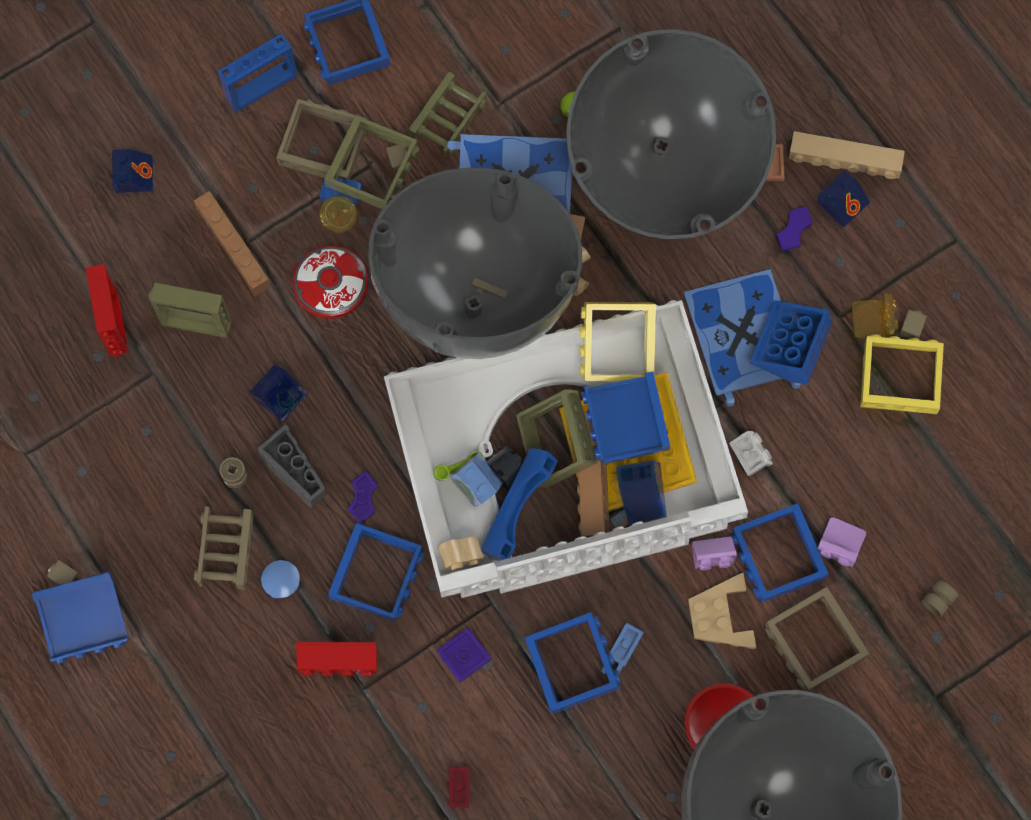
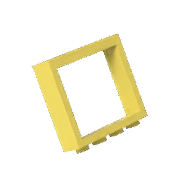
[579,302,656,381]
[860,334,944,414]

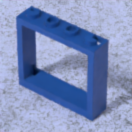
[303,0,391,85]
[218,33,298,113]
[730,503,829,603]
[328,523,425,622]
[525,612,621,714]

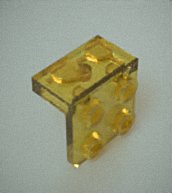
[852,293,898,338]

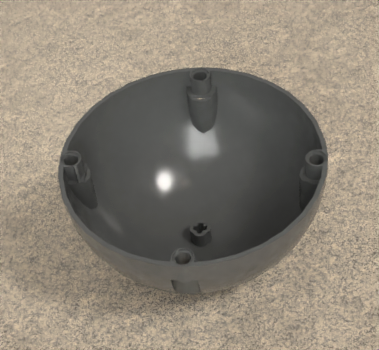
[566,29,776,240]
[368,168,582,359]
[681,690,902,820]

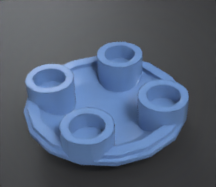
[261,560,300,598]

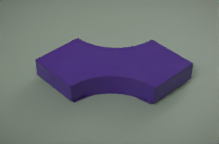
[776,206,812,252]
[348,471,378,524]

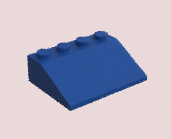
[750,300,832,385]

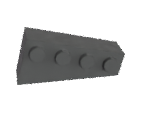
[257,424,325,509]

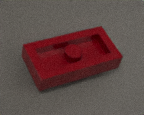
[449,767,469,808]

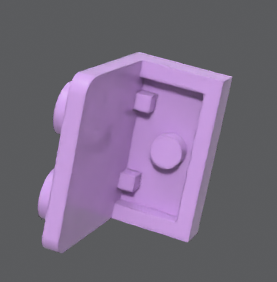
[818,517,866,567]

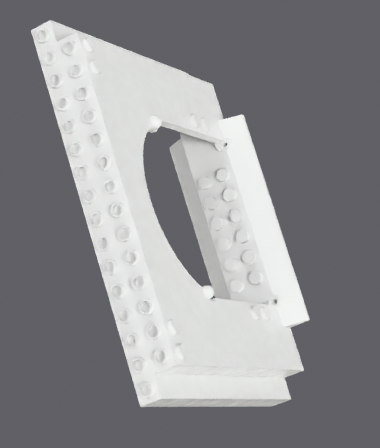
[384,300,748,598]

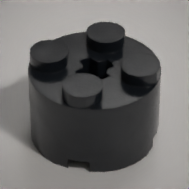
[487,445,523,491]

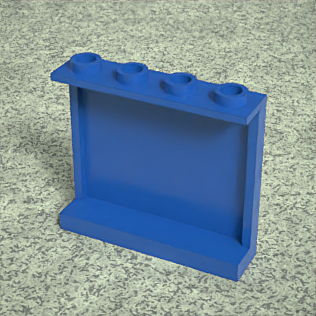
[581,371,670,465]
[32,571,129,664]

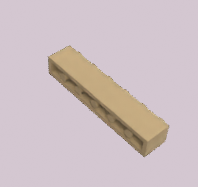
[789,131,905,179]

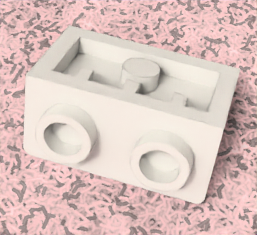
[729,431,772,476]

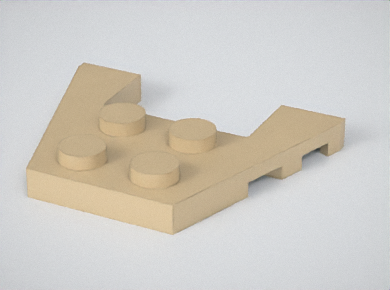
[688,573,756,649]

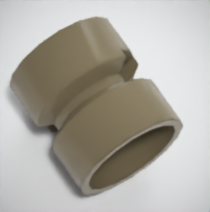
[219,457,248,489]
[921,580,958,618]

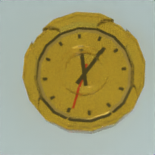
[320,195,358,233]

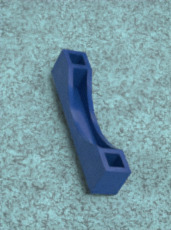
[481,448,558,561]

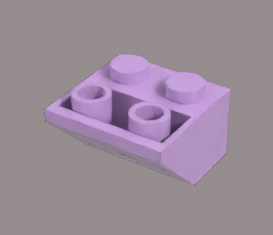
[692,537,736,571]

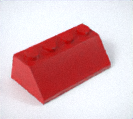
[296,642,378,677]

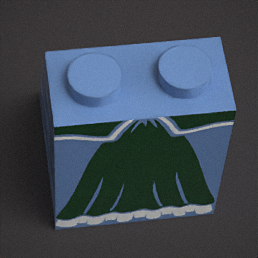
[449,452,503,507]

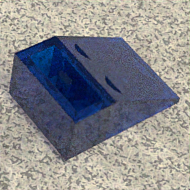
[616,461,667,526]

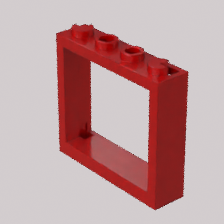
[85,264,129,357]

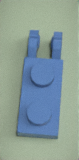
[601,623,644,674]

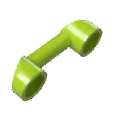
[433,451,484,481]

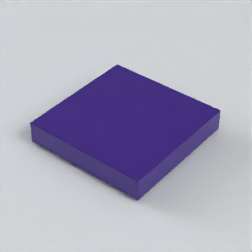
[437,628,492,683]

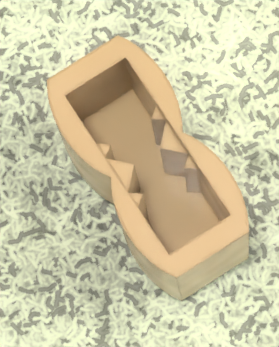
[438,536,484,571]

